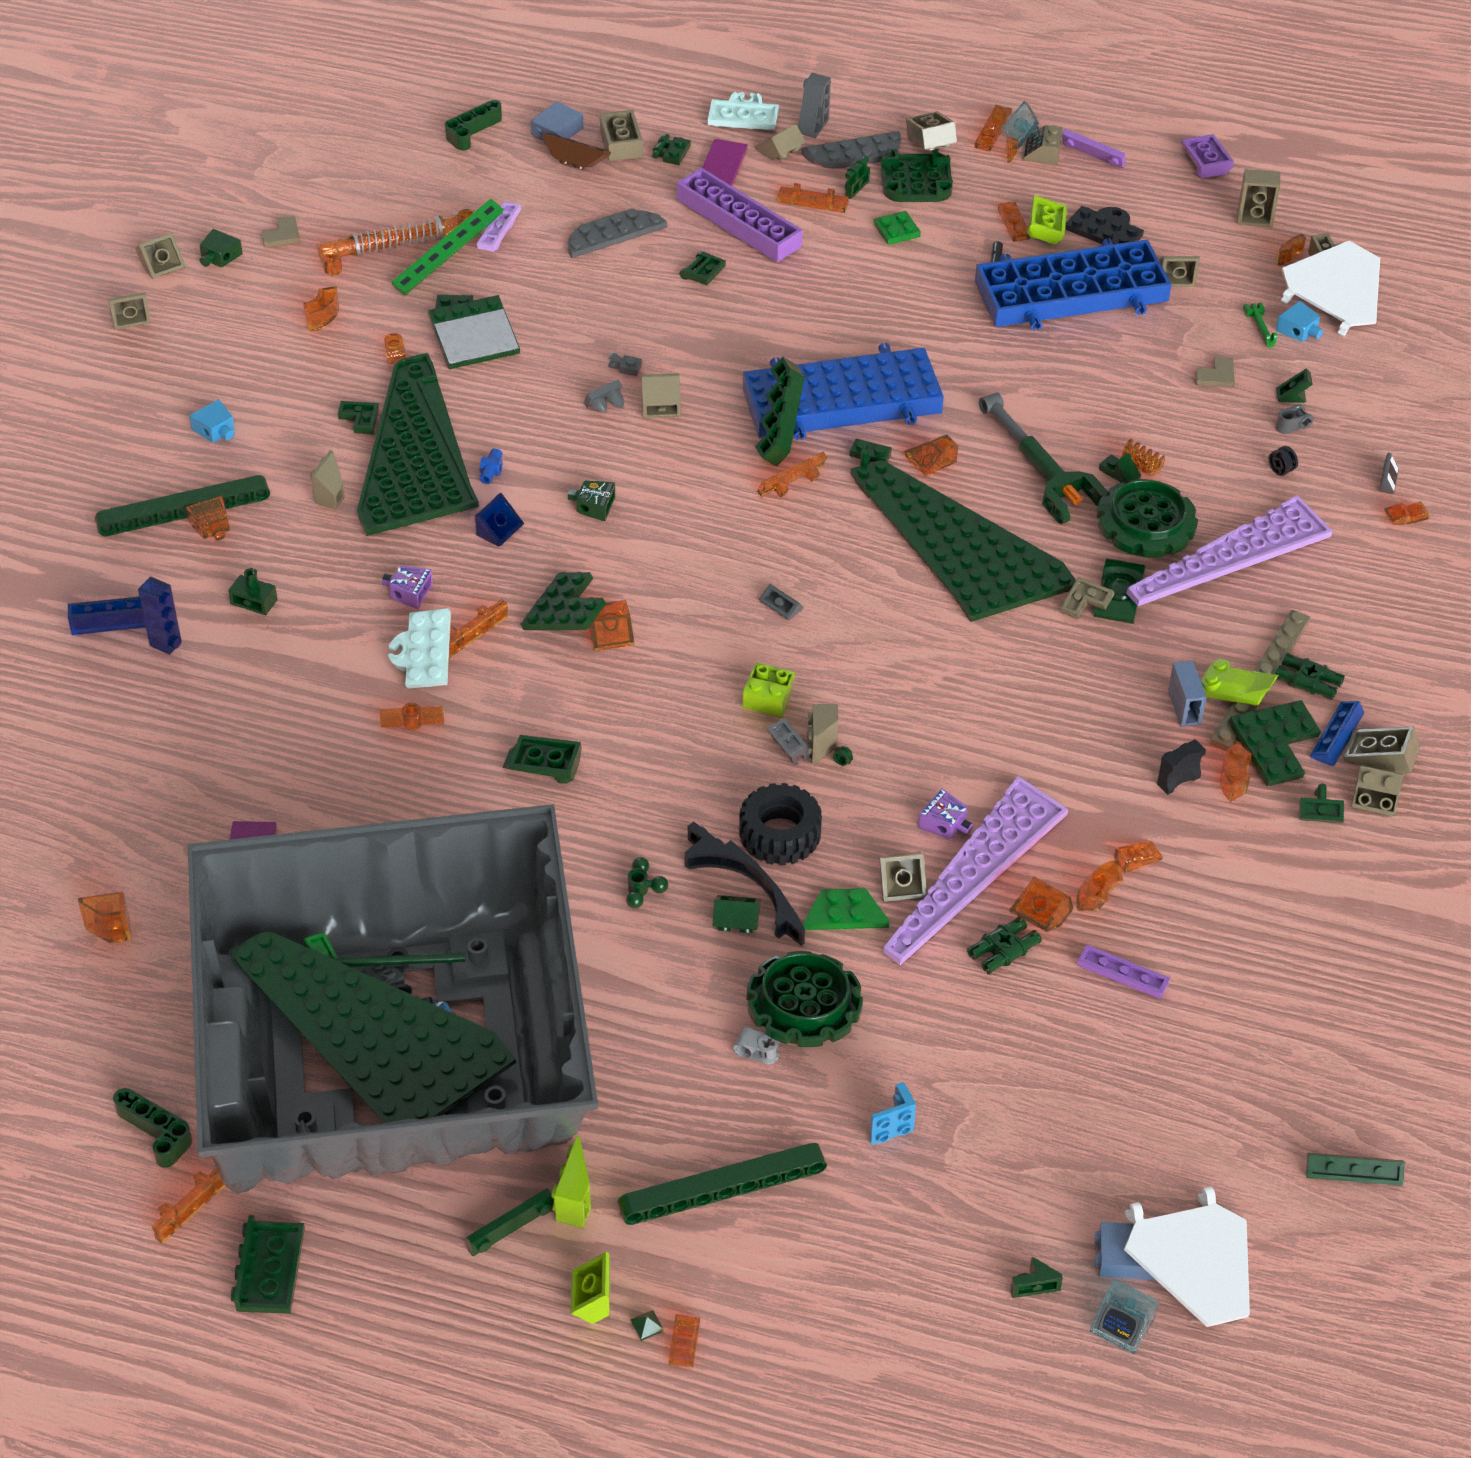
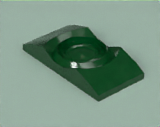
[1094,558,1146,624]

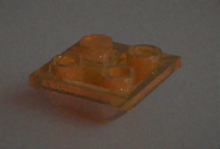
[903,434,958,476]

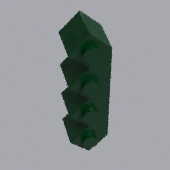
[755,357,805,466]

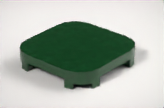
[881,148,953,202]

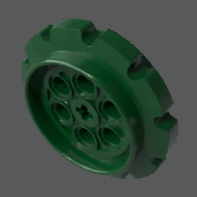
[1097,479,1198,558]
[746,951,863,1047]

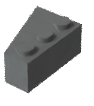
[798,73,831,138]

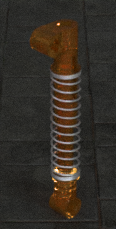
[317,209,474,276]

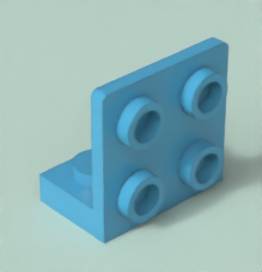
[869,1082,916,1145]

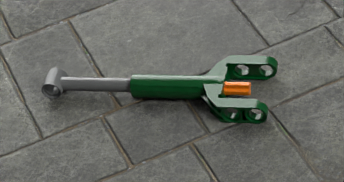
[979,392,1107,524]

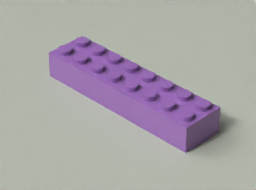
[677,167,803,263]

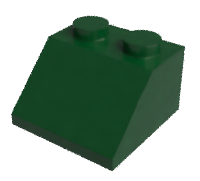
[712,895,761,933]

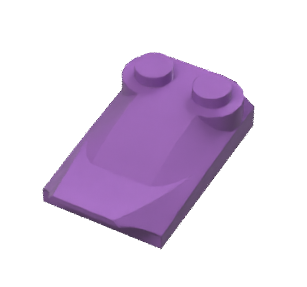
[1181,134,1234,178]

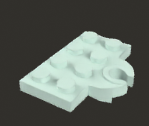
[708,91,779,131]
[388,608,451,689]

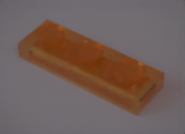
[998,202,1030,242]

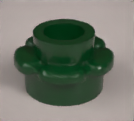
[833,746,853,766]

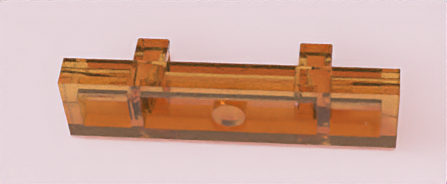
[974,105,1012,152]
[777,183,849,213]
[757,451,828,497]
[449,599,508,658]
[152,1168,225,1244]

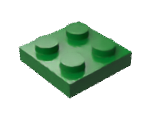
[874,211,921,245]

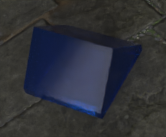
[475,493,524,547]

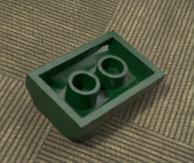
[503,735,582,783]

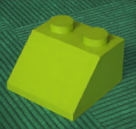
[571,1252,610,1324]

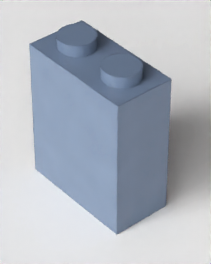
[531,101,584,141]
[1168,661,1207,727]
[1094,1222,1157,1281]

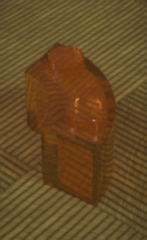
[303,286,339,332]
[1220,741,1252,802]
[1076,860,1123,911]

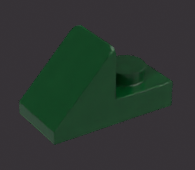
[1276,368,1313,403]
[1099,453,1141,484]
[1010,1257,1063,1298]

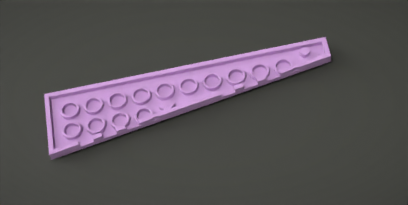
[1127,495,1332,606]
[883,776,1068,965]

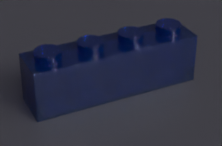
[138,576,182,655]
[68,595,154,635]

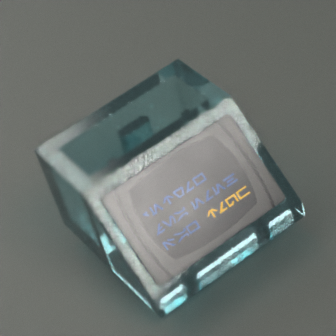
[1090,1279,1159,1354]

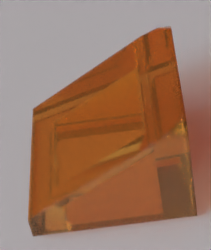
[1005,136,1018,162]

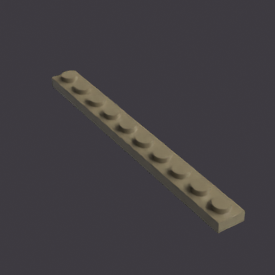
[1210,609,1310,752]

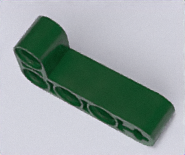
[445,100,502,151]
[113,1088,192,1168]

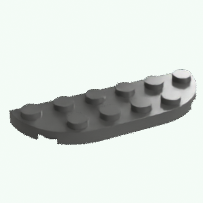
[802,131,901,169]
[568,209,667,258]

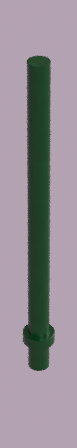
[331,951,466,967]

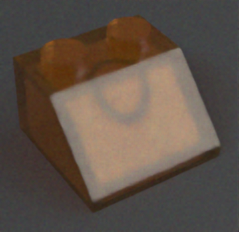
[588,600,634,651]
[1009,877,1073,932]
[78,892,131,943]

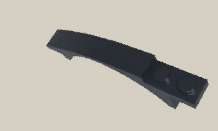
[685,821,805,946]

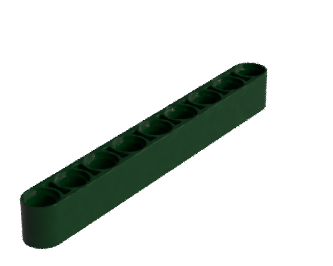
[95,475,270,536]
[617,1143,827,1225]

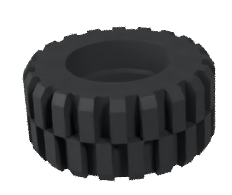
[739,783,822,865]

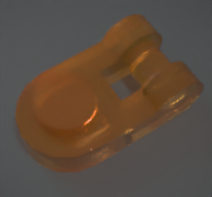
[384,333,406,362]

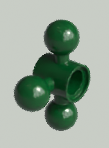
[626,857,668,909]

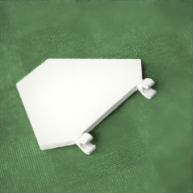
[1281,241,1380,337]
[1124,1187,1250,1327]

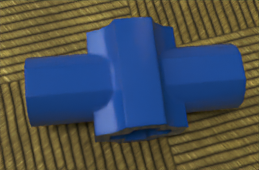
[479,448,503,484]

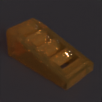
[1114,841,1163,873]
[668,1314,700,1368]

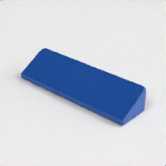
[1310,701,1364,766]

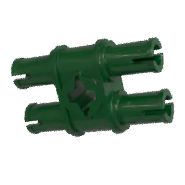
[1275,653,1345,700]
[967,916,1042,974]

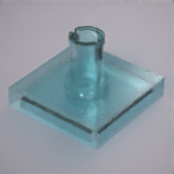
[1003,101,1039,149]

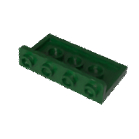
[231,1215,305,1314]

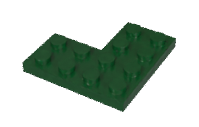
[520,572,606,630]
[1228,700,1321,786]

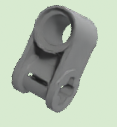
[733,1027,779,1064]

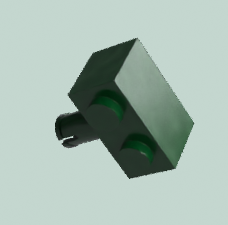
[228,568,278,616]

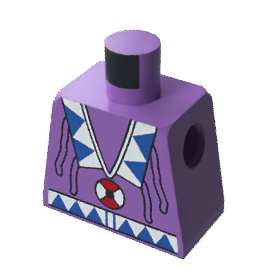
[382,566,433,609]
[918,788,973,839]

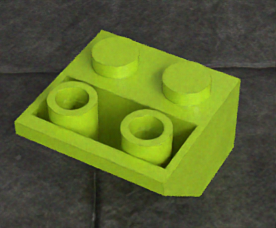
[743,662,795,718]

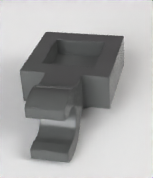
[608,353,642,376]

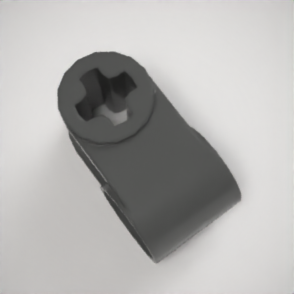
[1276,404,1314,434]

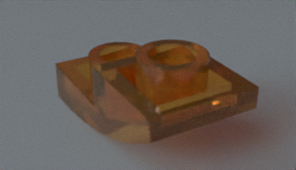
[1276,234,1306,266]
[1384,501,1429,525]

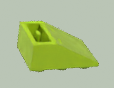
[552,1136,591,1228]

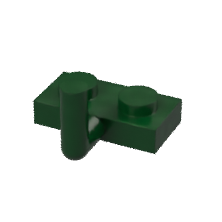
[849,439,892,466]
[1299,783,1344,823]

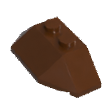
[543,133,611,170]

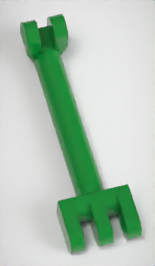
[1243,303,1277,347]

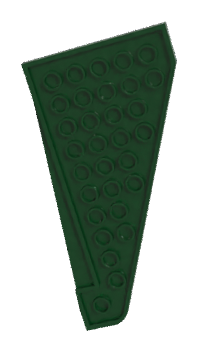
[357,353,479,536]
[850,460,1076,622]
[230,932,517,1123]

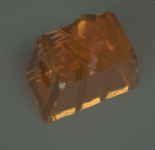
[186,496,230,540]

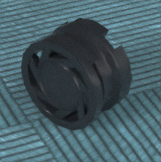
[1268,445,1298,476]

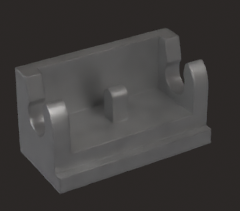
[767,718,810,765]

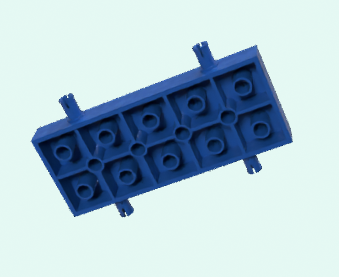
[975,239,1171,331]
[743,343,944,440]

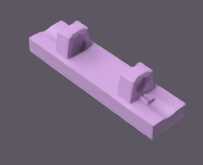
[477,201,521,252]

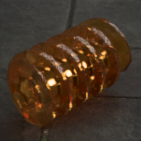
[1122,439,1165,476]

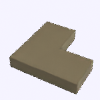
[262,216,300,247]
[1196,357,1235,387]
[1060,577,1115,619]

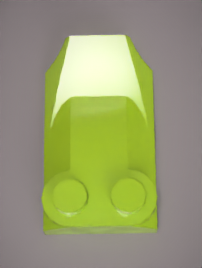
[1027,195,1067,244]
[1201,659,1278,706]

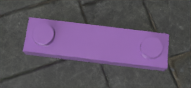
[1062,129,1126,168]
[1077,945,1170,999]

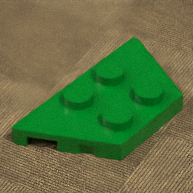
[804,888,889,930]

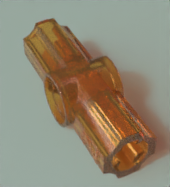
[380,702,444,730]

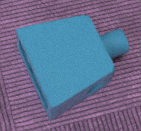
[1276,301,1323,341]
[189,399,235,442]

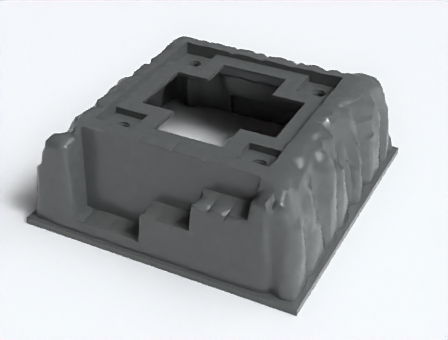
[188,804,598,1194]

